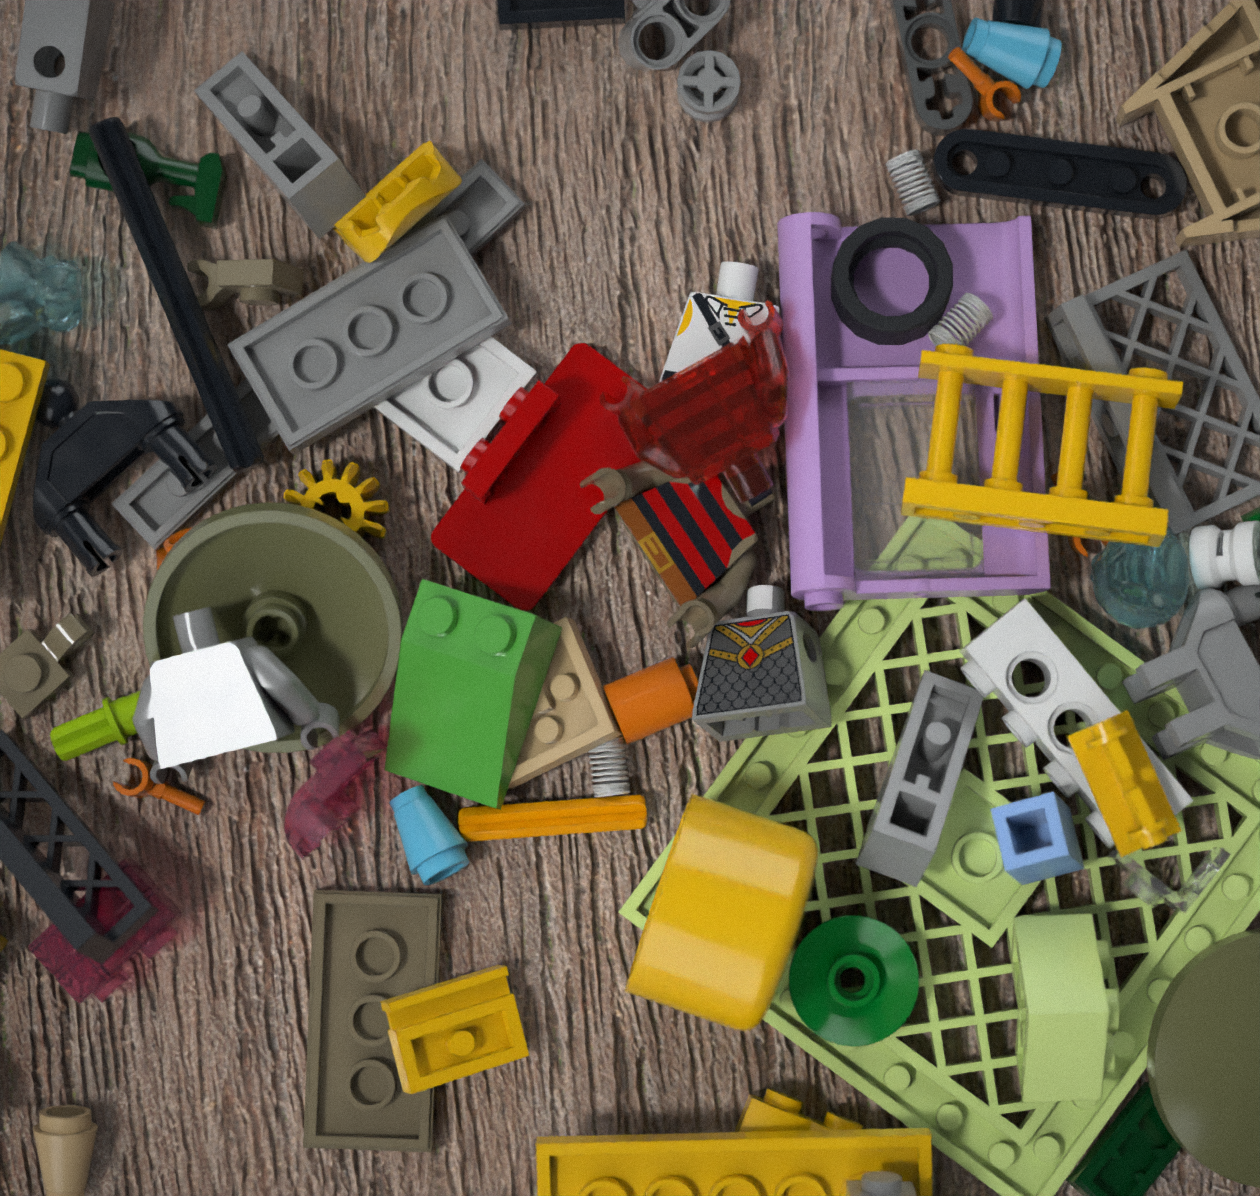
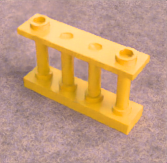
[901,344,1183,547]

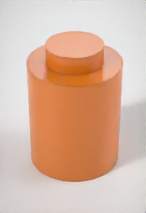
[603,656,698,745]

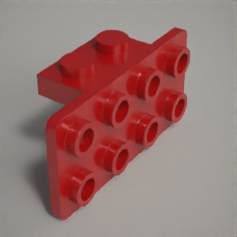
[431,343,666,612]

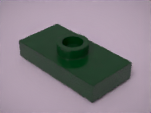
[1066,1082,1182,1196]

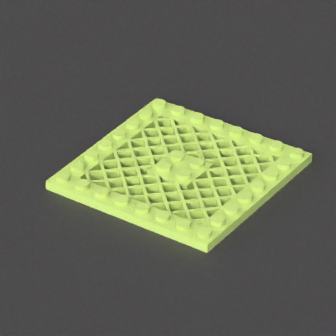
[618,516,1260,1196]

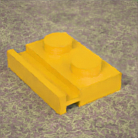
[380,965,529,1094]

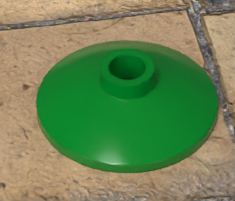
[788,915,919,1047]

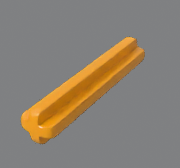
[458,795,647,842]

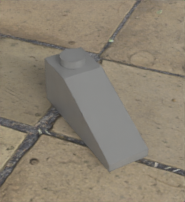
[194,51,366,239]
[856,670,984,887]

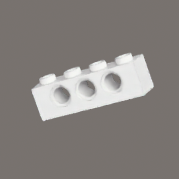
[959,598,1193,848]

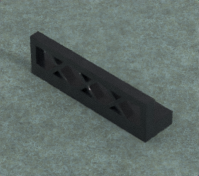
[0,729,159,964]

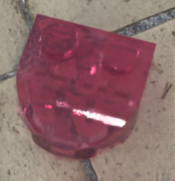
[284,729,387,860]

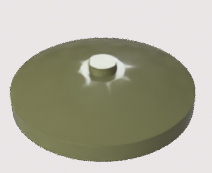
[143,502,403,753]
[1147,928,1260,1188]

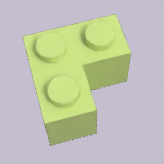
[1011,913,1119,1103]

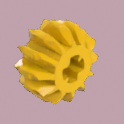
[283,459,390,539]

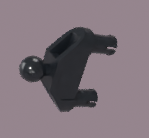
[33,378,218,577]

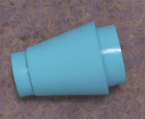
[962,17,1062,89]
[389,785,470,886]

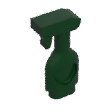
[70,131,227,229]

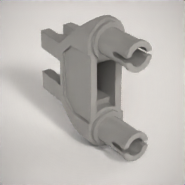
[1123,585,1260,760]

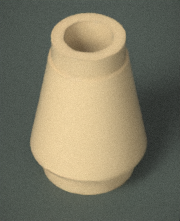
[33,1105,98,1196]

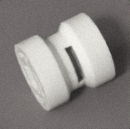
[1189,521,1260,590]

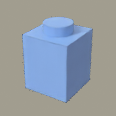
[991,792,1084,885]

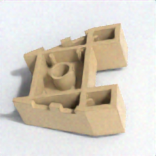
[1116,0,1260,248]

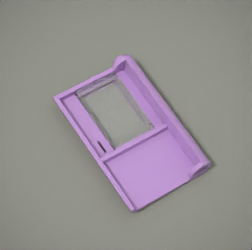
[777,212,1051,611]

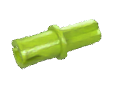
[50,690,141,761]

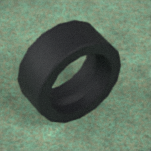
[831,217,953,345]

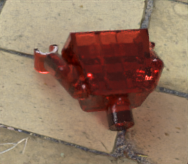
[599,300,789,503]

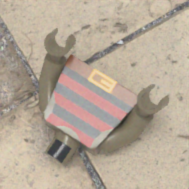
[580,459,776,648]

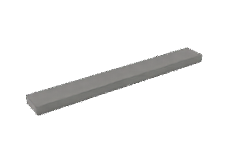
[112,158,525,551]

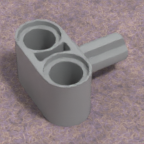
[618,0,731,72]

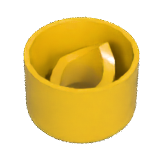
[625,793,818,1031]

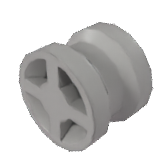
[677,50,741,123]

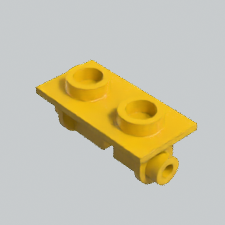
[1067,710,1182,857]

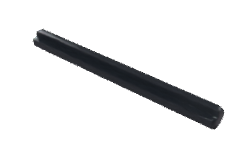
[89,117,264,473]

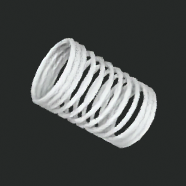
[885,149,941,216]
[928,293,993,346]
[588,736,631,798]

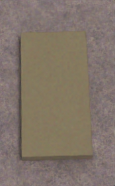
[303,889,443,1152]

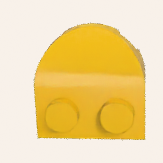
[333,140,462,263]

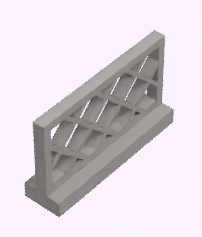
[1044,250,1260,541]

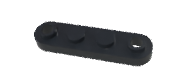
[932,129,1187,220]

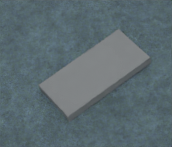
[227,213,512,455]

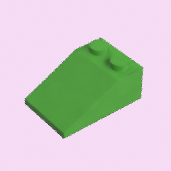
[384,579,562,810]

